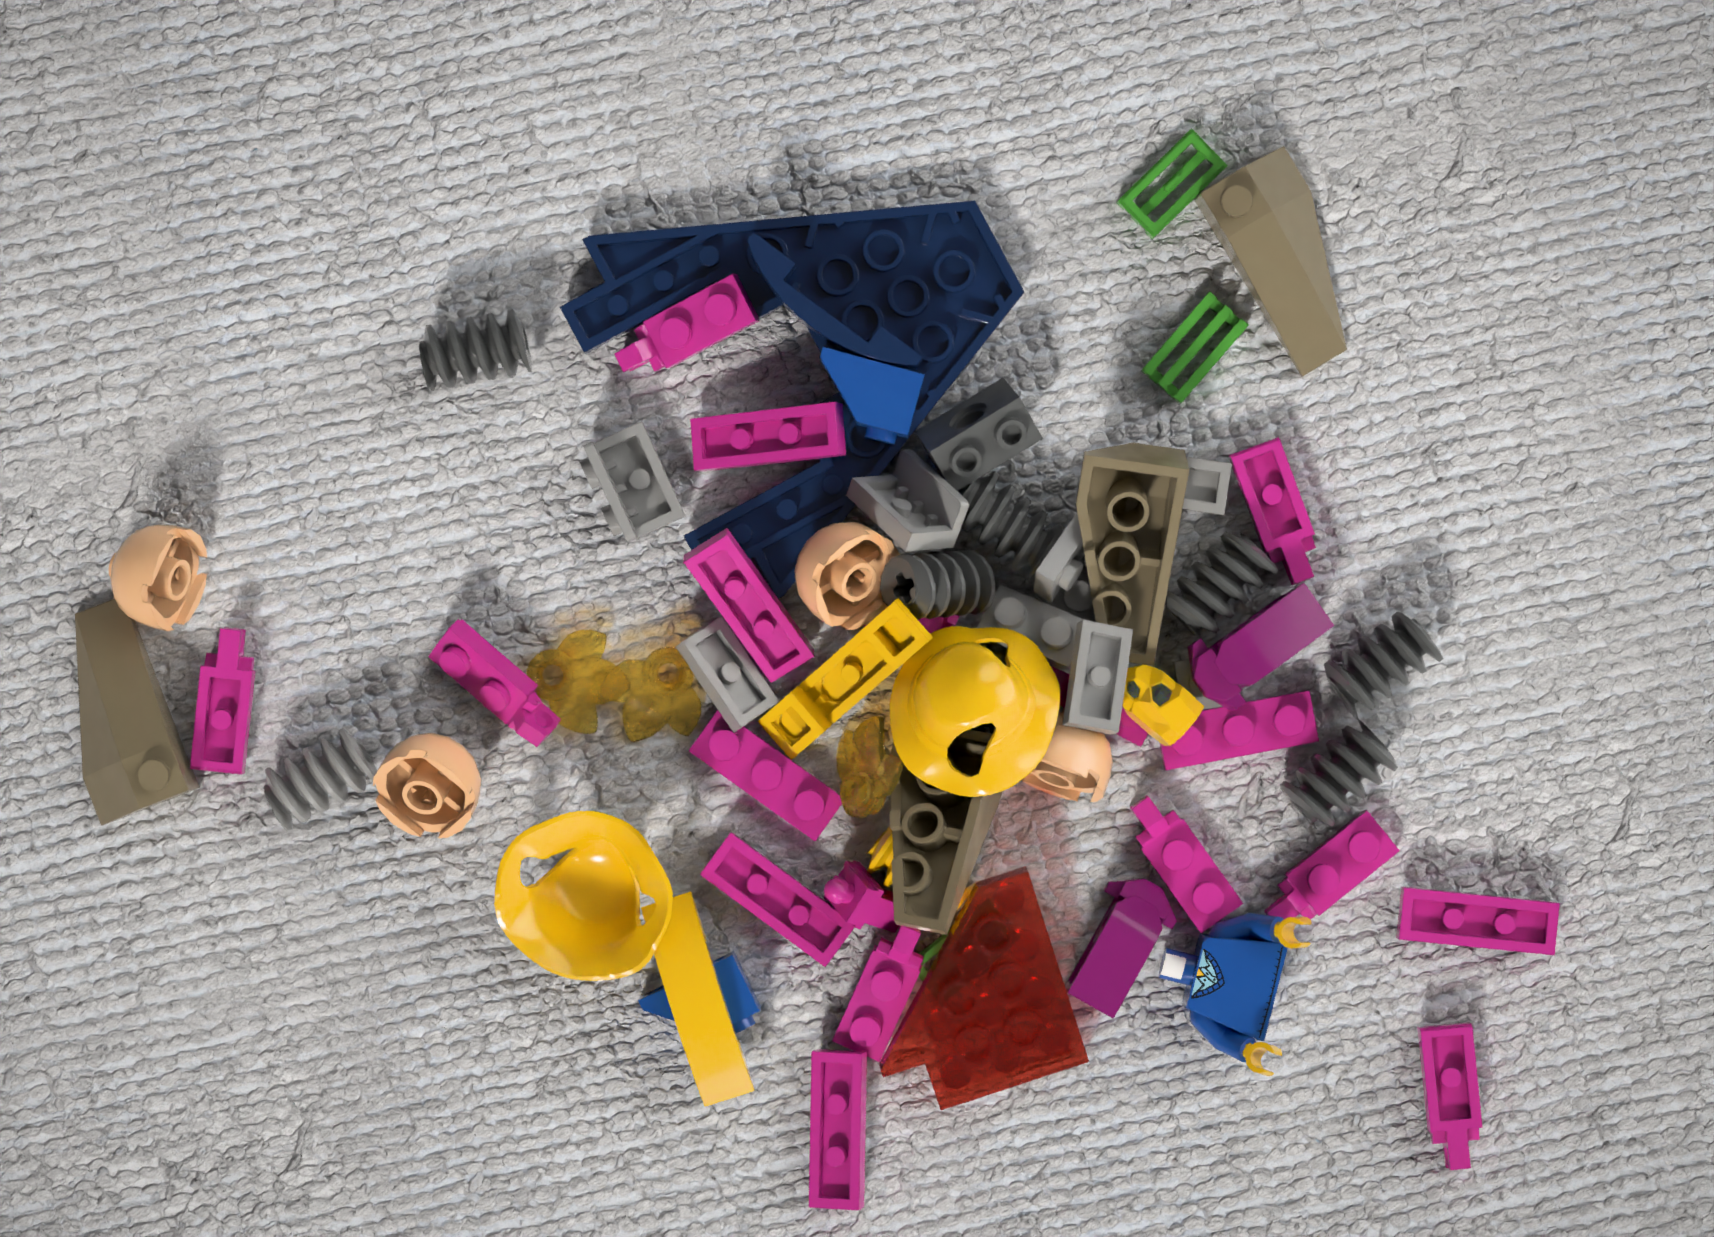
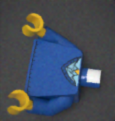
[1158,913,1312,1076]

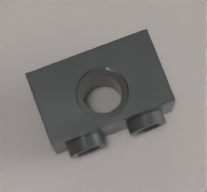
[914,378,1043,491]

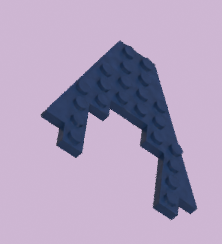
[560,200,1024,599]

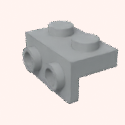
[579,421,686,542]
[846,450,969,553]

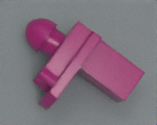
[823,860,900,933]

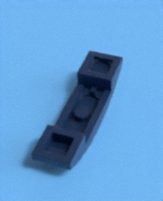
[747,232,923,369]

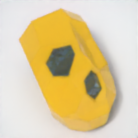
[1122,665,1205,746]

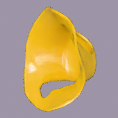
[889,626,1060,797]
[494,811,673,981]

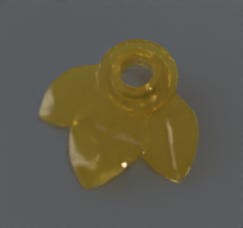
[527,630,631,734]
[599,647,701,742]
[836,716,904,818]

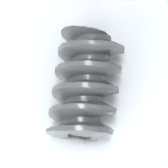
[264,728,377,831]

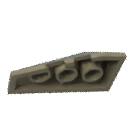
[1195,146,1347,377]
[1075,443,1190,666]
[75,599,200,826]
[887,729,1002,935]

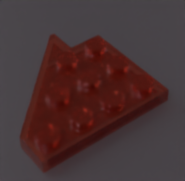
[879,866,1089,1110]

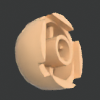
[794,522,900,630]
[109,525,207,631]
[1022,708,1113,802]
[373,733,481,838]

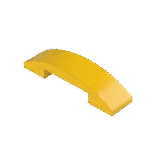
[757,598,933,760]
[641,891,755,1107]

